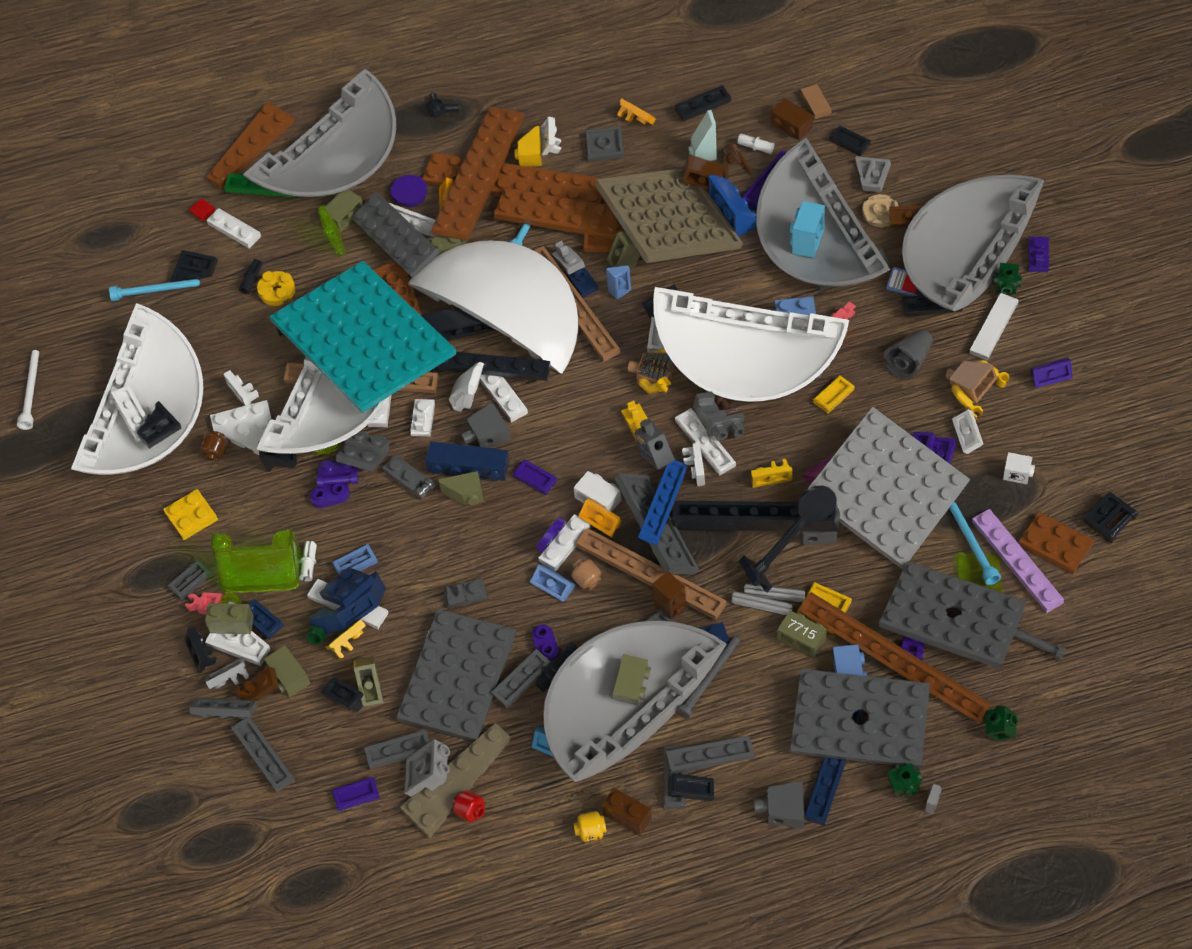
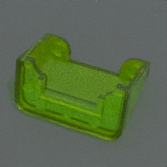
[211,530,302,593]

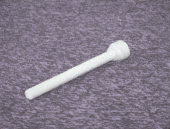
[17,350,39,430]

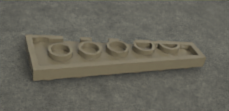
[400,723,511,839]

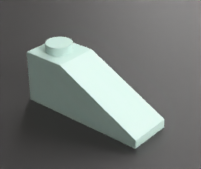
[688,110,717,161]

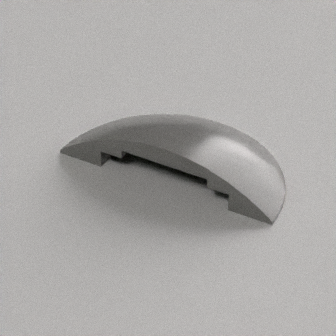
[243,69,396,197]
[756,138,890,286]
[902,175,1044,311]
[544,621,726,782]

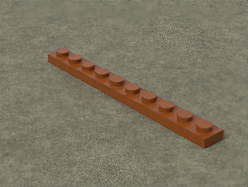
[800,592,991,724]

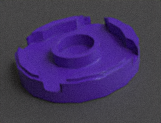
[391,175,428,207]
[535,516,566,553]

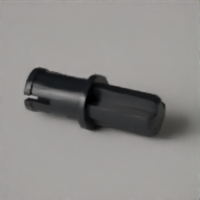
[239,259,263,294]

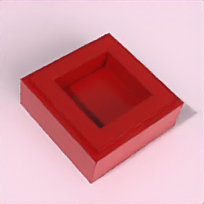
[189,198,215,222]

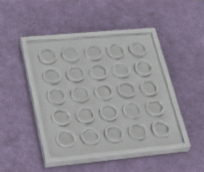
[808,407,970,569]

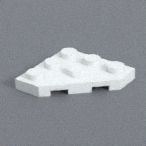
[210,400,272,455]

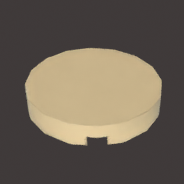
[862,194,899,228]

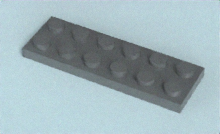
[351,191,440,278]
[614,473,699,575]

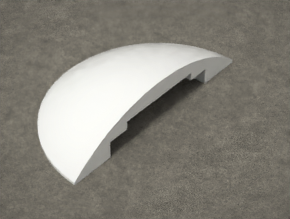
[408,241,578,374]
[653,287,849,402]
[71,303,203,475]
[257,357,385,453]

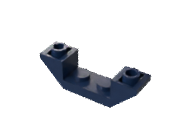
[309,571,386,634]

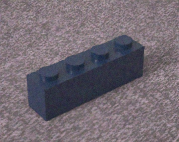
[425,441,510,481]

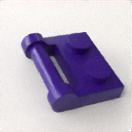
[317,460,359,488]

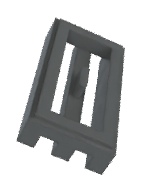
[167,560,212,601]

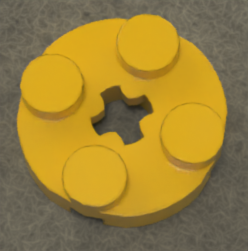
[257,271,295,306]

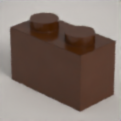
[771,98,813,140]
[682,154,724,190]
[652,571,686,619]
[602,787,652,836]

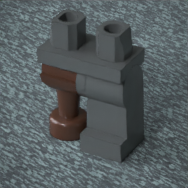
[693,391,745,441]

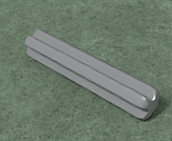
[744,583,805,602]
[731,591,793,615]

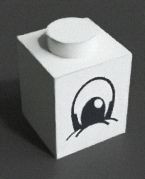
[1003,452,1035,484]

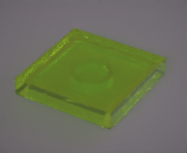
[318,205,345,256]

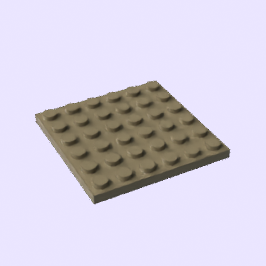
[595,168,743,263]

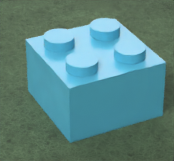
[790,201,825,258]

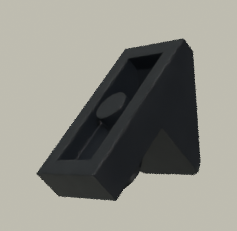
[258,441,297,472]

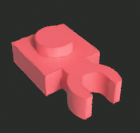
[830,302,856,319]
[185,592,224,614]

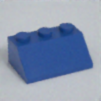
[709,175,756,237]

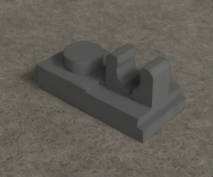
[444,578,488,609]

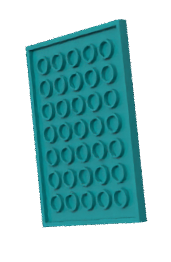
[270,261,456,413]

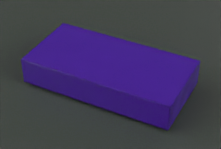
[513,459,557,495]
[332,777,380,811]

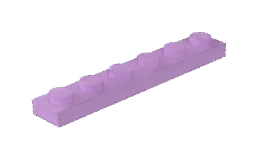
[972,509,1064,613]

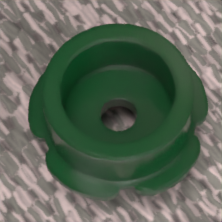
[306,626,327,645]

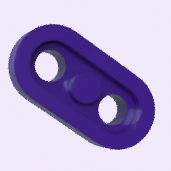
[310,483,350,508]
[532,625,559,662]

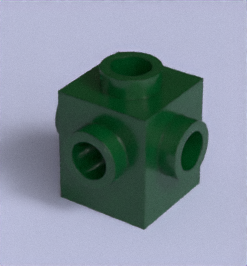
[993,263,1022,294]
[985,705,1018,742]
[887,763,923,798]

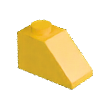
[515,126,542,167]

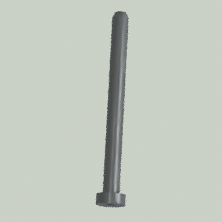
[1014,629,1066,661]
[677,636,740,719]

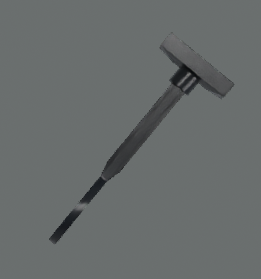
[739,485,837,593]

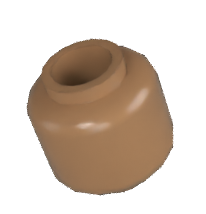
[571,559,602,590]

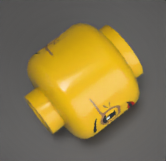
[574,811,607,842]

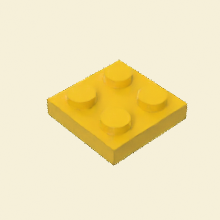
[163,489,218,540]

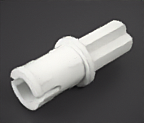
[738,134,775,154]
[299,541,317,581]

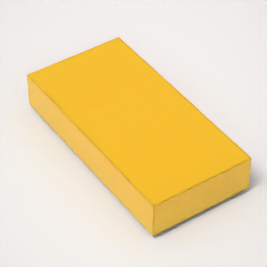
[813,375,855,414]

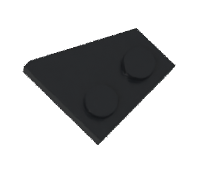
[170,250,218,282]
[137,401,182,449]

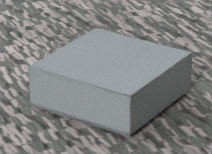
[925,784,942,814]

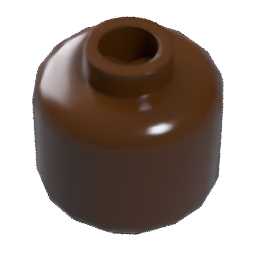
[200,431,228,461]

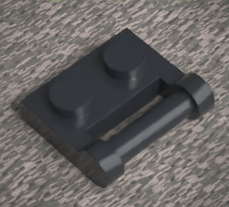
[1083,491,1138,543]

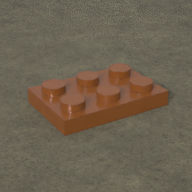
[1018,511,1094,574]

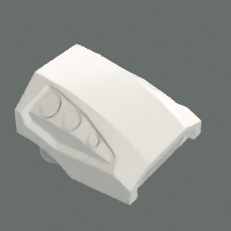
[449,362,484,412]

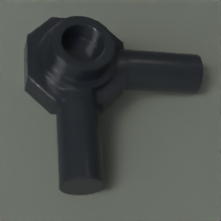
[427,92,459,117]

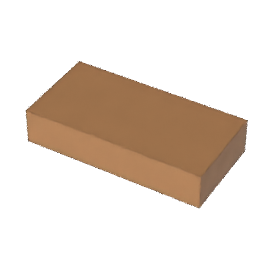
[800,84,831,119]

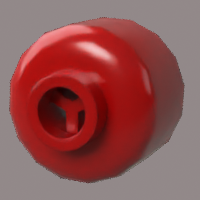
[452,790,485,822]

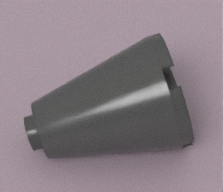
[883,329,933,379]

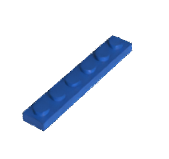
[638,460,688,545]

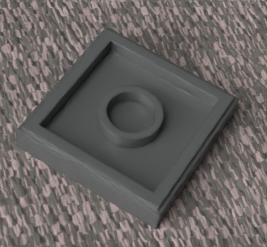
[585,126,624,162]

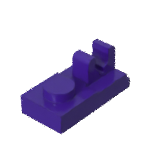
[1029,237,1049,272]
[1030,358,1073,388]

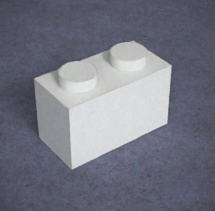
[574,471,621,512]

